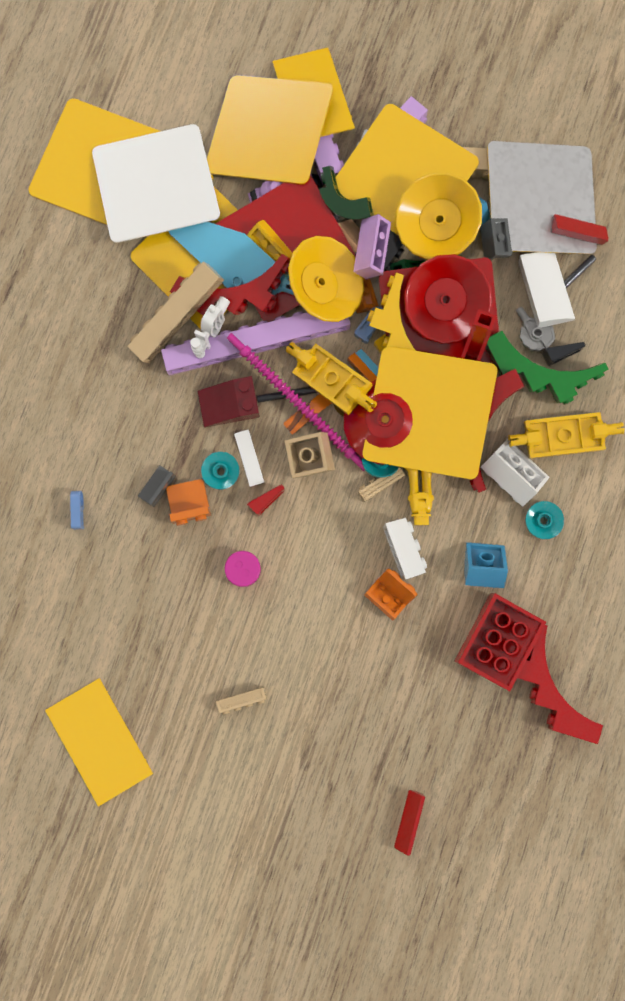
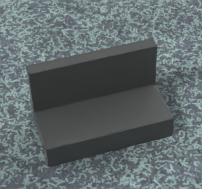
[480,218,512,260]
[138,465,176,507]

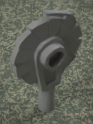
[516,307,555,352]

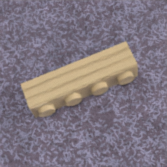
[358,467,405,502]
[216,687,267,715]

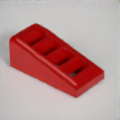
[247,484,285,516]

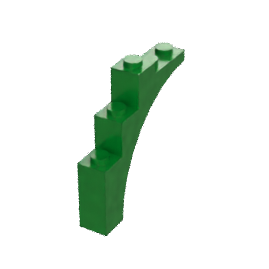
[486,331,609,405]

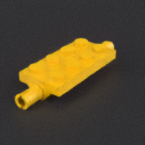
[286,342,377,415]
[508,412,624,459]

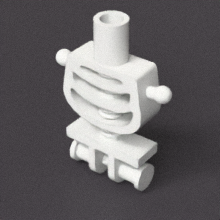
[190,296,230,358]

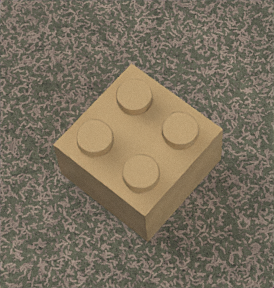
[285,432,335,478]

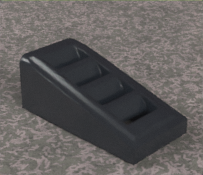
[542,342,586,366]

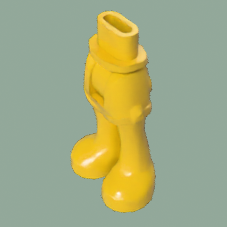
[403,467,434,525]

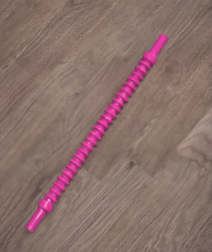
[227,333,365,471]

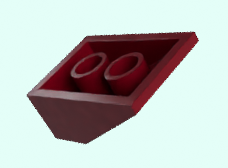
[198,376,260,428]

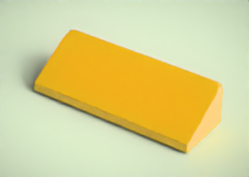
[247,220,292,273]

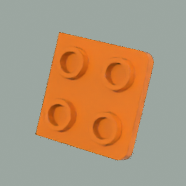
[166,479,211,526]
[364,569,418,621]

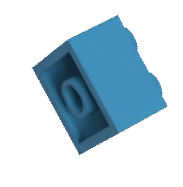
[464,542,508,588]

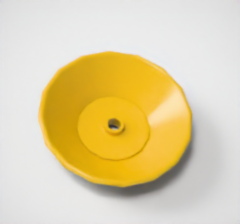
[395,172,482,260]
[288,236,364,322]

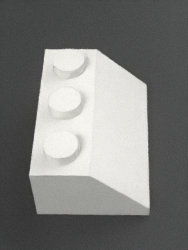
[481,439,550,507]
[383,518,427,581]

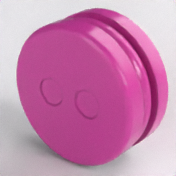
[224,551,261,587]

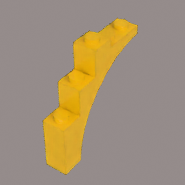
[367,273,416,351]

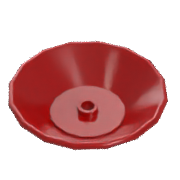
[404,254,492,344]
[344,380,413,464]

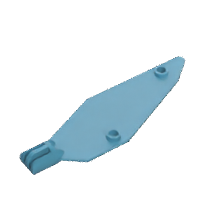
[169,222,294,295]

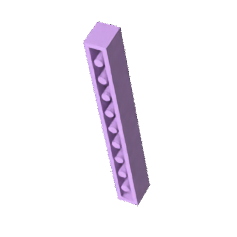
[161,312,350,376]

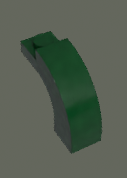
[319,166,374,219]

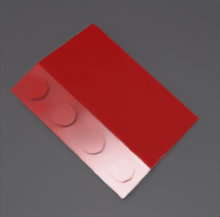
[454,593,546,692]

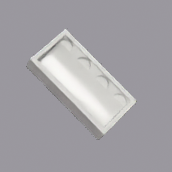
[518,252,575,328]

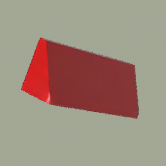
[551,214,608,245]
[394,790,425,856]

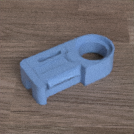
[354,307,382,344]
[70,491,84,530]

